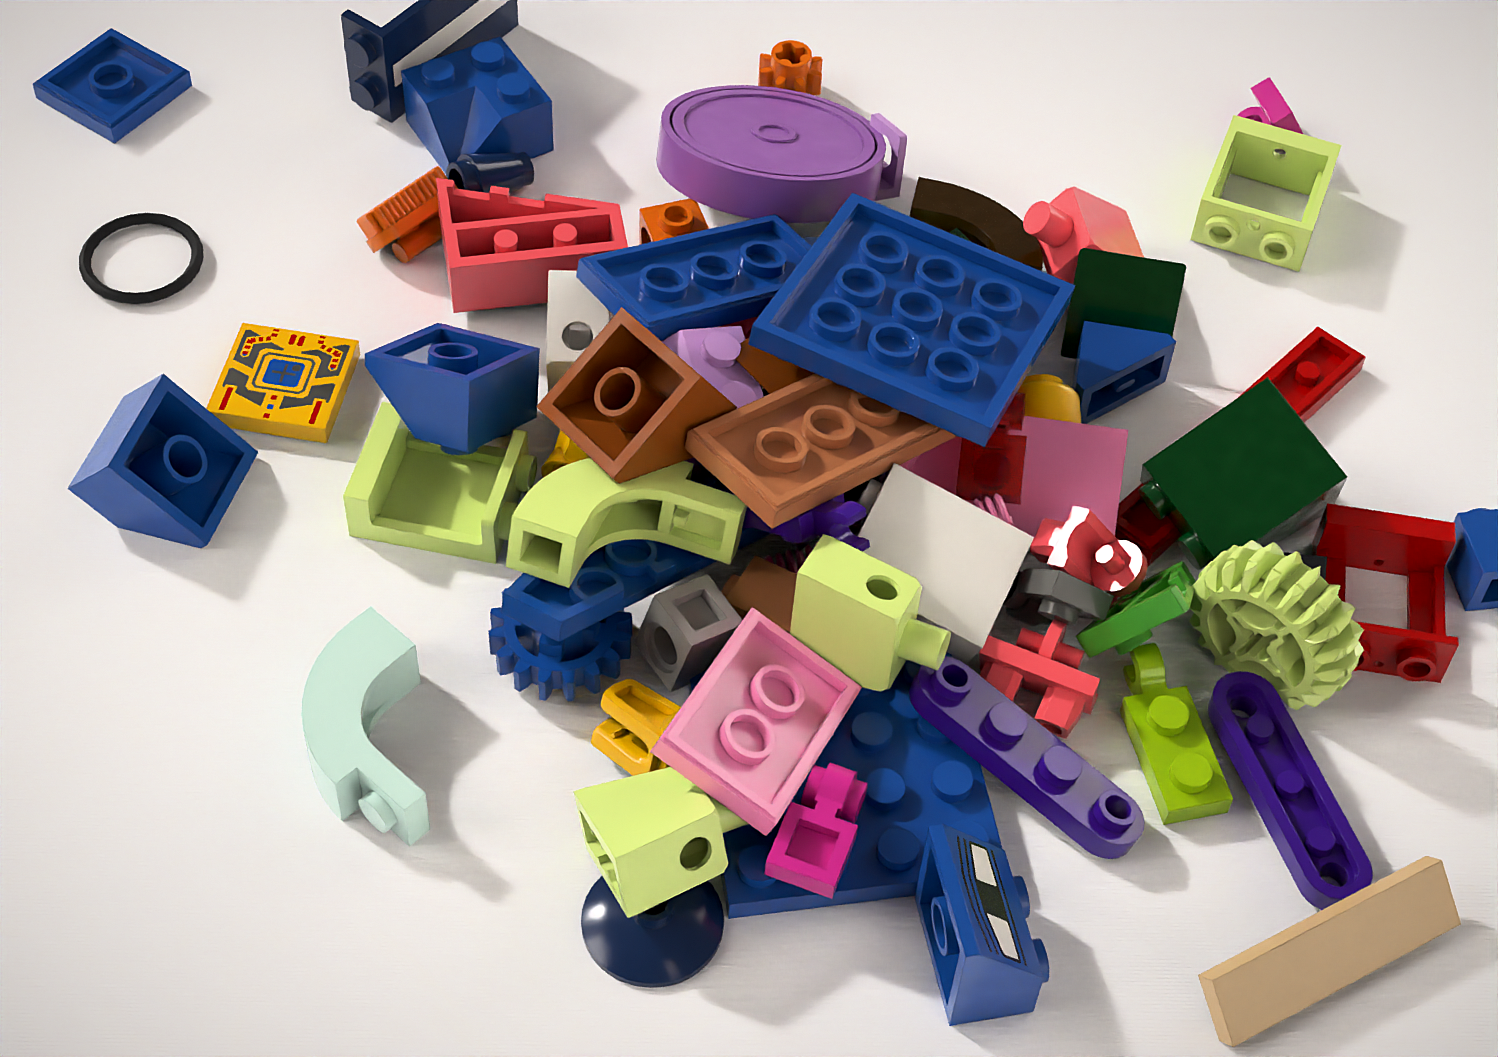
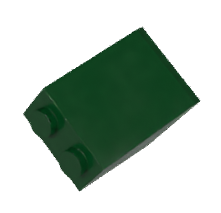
[1139,377,1348,570]

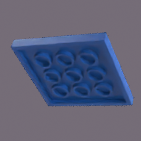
[748,193,1076,447]
[688,652,1002,919]

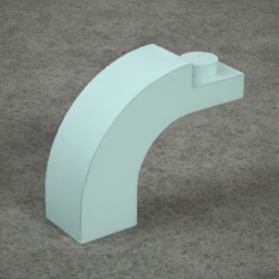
[301,606,430,847]

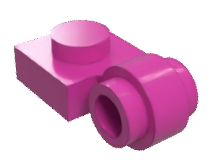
[764,763,868,899]

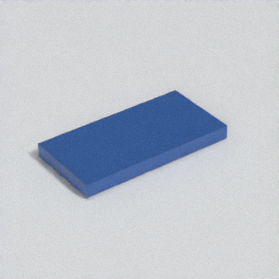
[576,214,812,341]

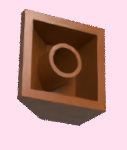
[536,307,737,484]

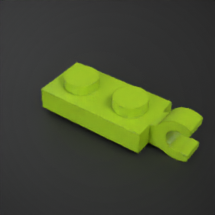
[1119,643,1233,825]

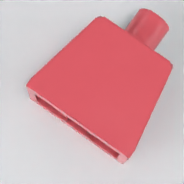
[1023,186,1144,284]

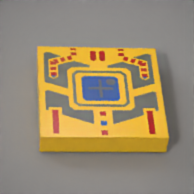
[206,323,361,443]

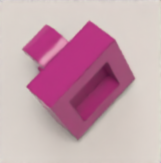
[1237,77,1303,134]

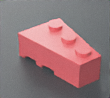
[436,178,628,313]

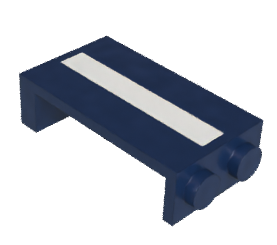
[341,0,519,123]

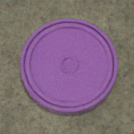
[656,85,886,223]

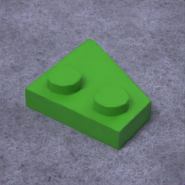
[1075,561,1196,659]

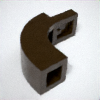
[909,177,1043,271]

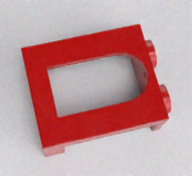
[1312,503,1459,683]

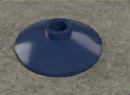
[581,876,724,988]

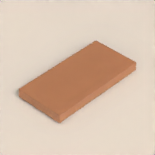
[684,374,957,529]

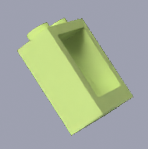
[1190,115,1342,272]

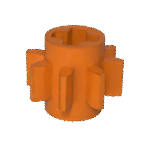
[758,40,823,95]

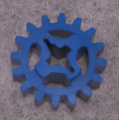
[488,588,632,702]

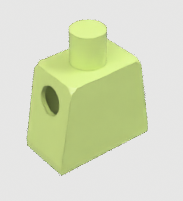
[790,534,951,692]
[573,767,748,918]

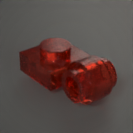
[956,392,1027,505]

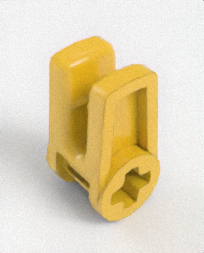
[591,679,706,793]

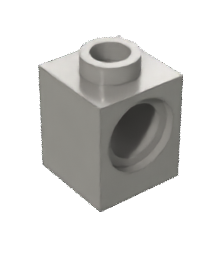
[634,574,742,692]

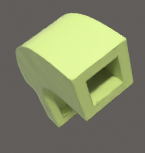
[506,458,747,588]

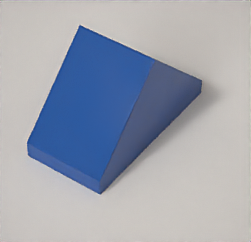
[1072,321,1176,424]

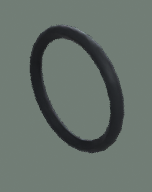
[79,213,204,304]

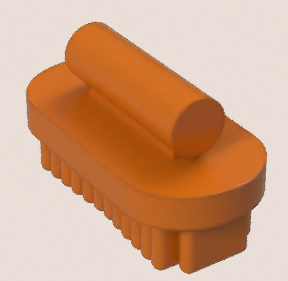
[356,166,459,263]

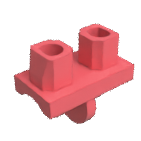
[1030,506,1148,606]
[979,619,1100,739]

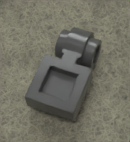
[1003,568,1114,626]

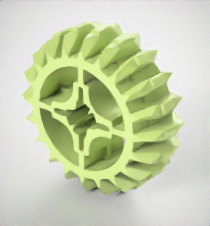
[1189,540,1364,710]

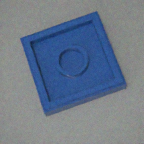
[32,28,192,144]

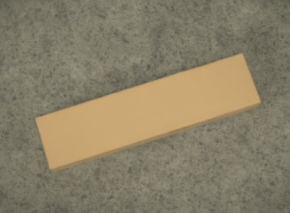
[1198,856,1461,1047]

